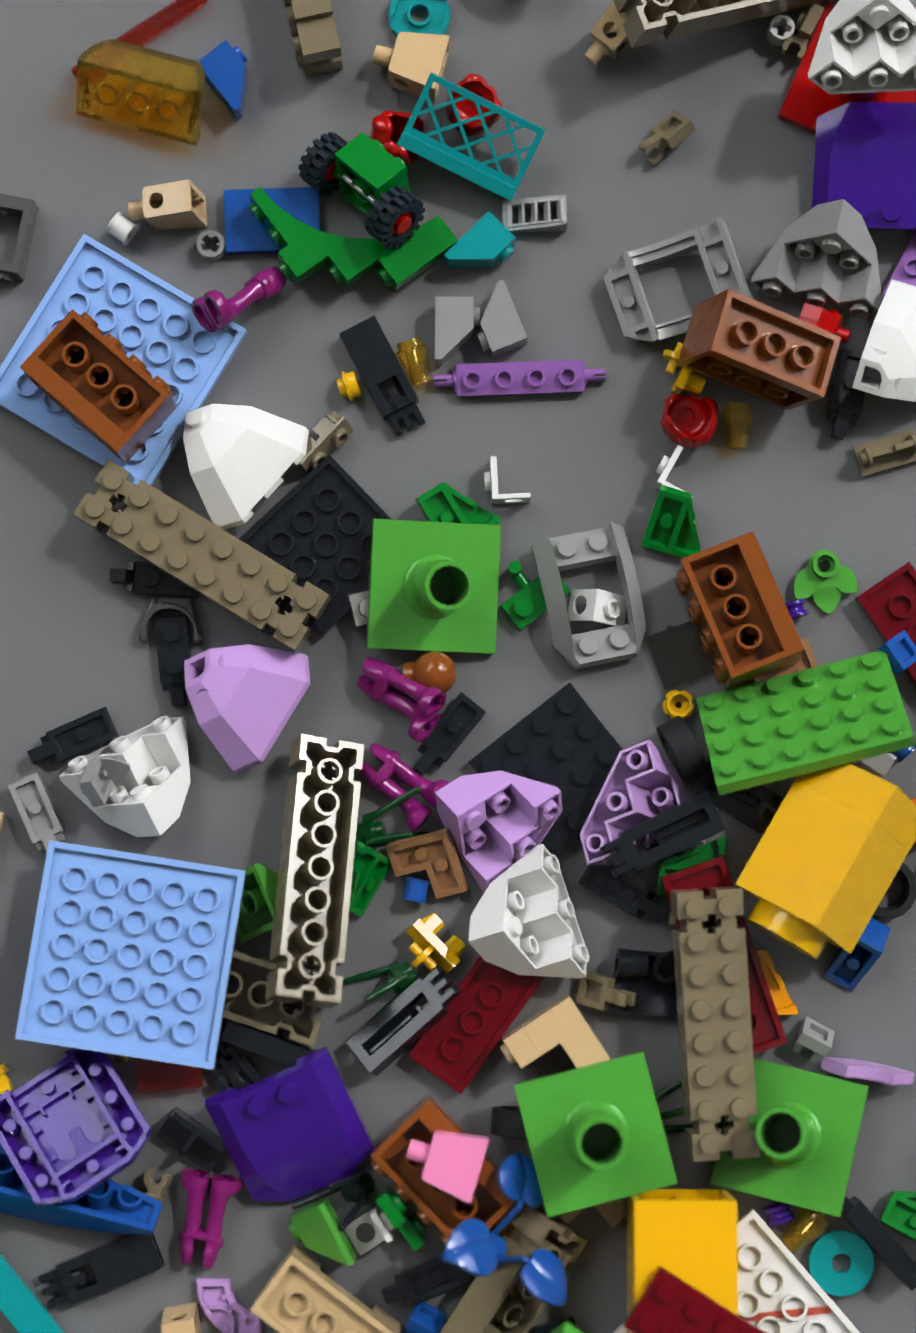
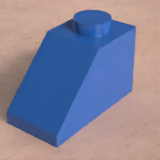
[196,40,248,121]
[824,918,890,992]

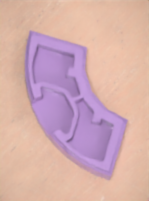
[821,1057,914,1086]
[196,1277,262,1333]

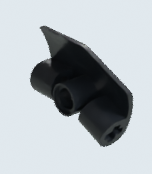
[612,948,678,1017]

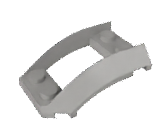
[603,217,753,342]
[530,521,646,670]

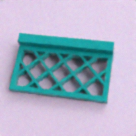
[397,72,546,201]

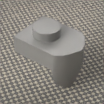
[79,757,130,807]

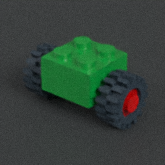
[298,132,425,249]

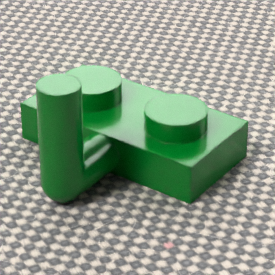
[500,561,571,631]

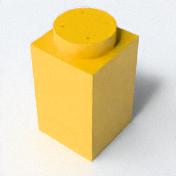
[735,763,916,960]
[627,1189,738,1333]

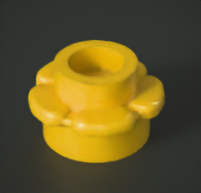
[337,371,362,401]
[662,689,694,720]

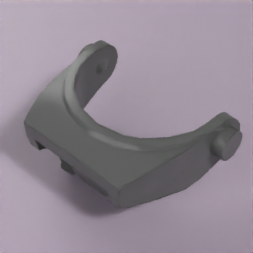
[139,598,202,644]

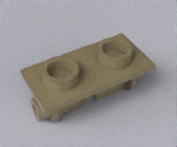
[298,411,354,474]
[853,429,916,477]

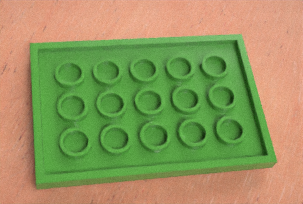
[696,650,916,795]

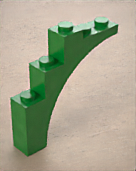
[248,187,458,292]

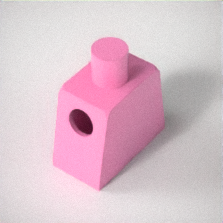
[406,1130,489,1203]

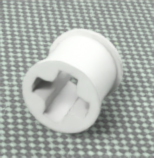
[767,15,795,47]
[106,212,139,246]

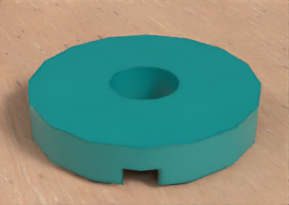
[388,0,451,38]
[807,1228,874,1297]

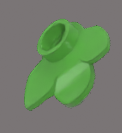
[793,550,857,614]

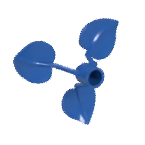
[442,1151,567,1307]

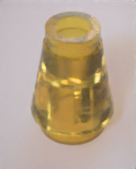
[396,337,430,386]
[722,402,754,448]
[781,1208,831,1253]

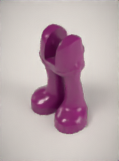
[191,267,286,333]
[357,657,446,743]
[359,742,449,833]
[178,1168,243,1269]

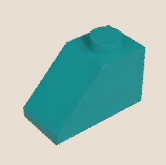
[444,211,516,268]

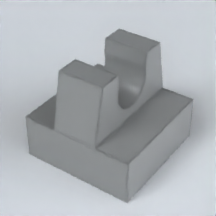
[793,1016,835,1063]

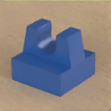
[878,630,916,675]
[404,1301,447,1333]

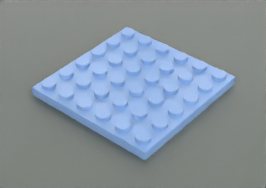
[0,234,248,486]
[15,840,246,1070]

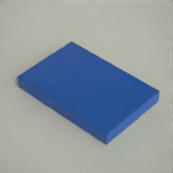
[224,187,320,255]

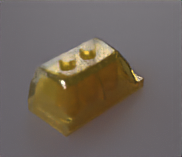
[76,39,205,146]

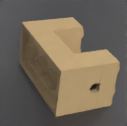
[500,994,610,1069]
[250,1243,401,1333]

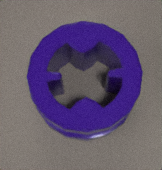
[785,599,809,620]
[762,1202,796,1226]

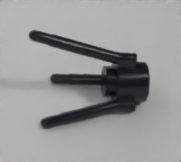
[292,1170,375,1231]

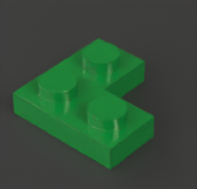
[376,1185,427,1252]

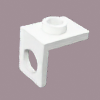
[655,445,693,498]
[484,456,531,504]
[568,589,627,627]
[345,1206,394,1255]

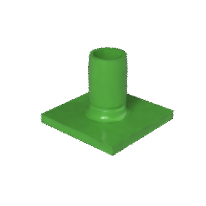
[366,519,501,654]
[513,1051,678,1218]
[710,1058,869,1217]

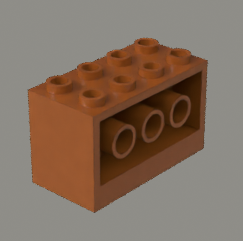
[678,289,841,410]
[20,309,177,464]
[674,531,805,691]
[371,1094,517,1244]

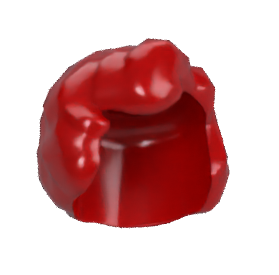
[446,73,503,137]
[370,110,424,166]
[660,394,718,448]

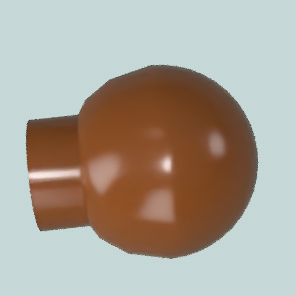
[403,651,457,693]

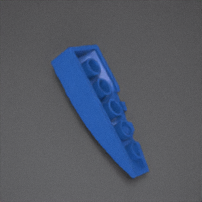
[0,1144,163,1235]

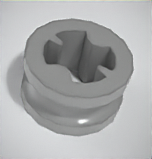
[196,230,226,262]

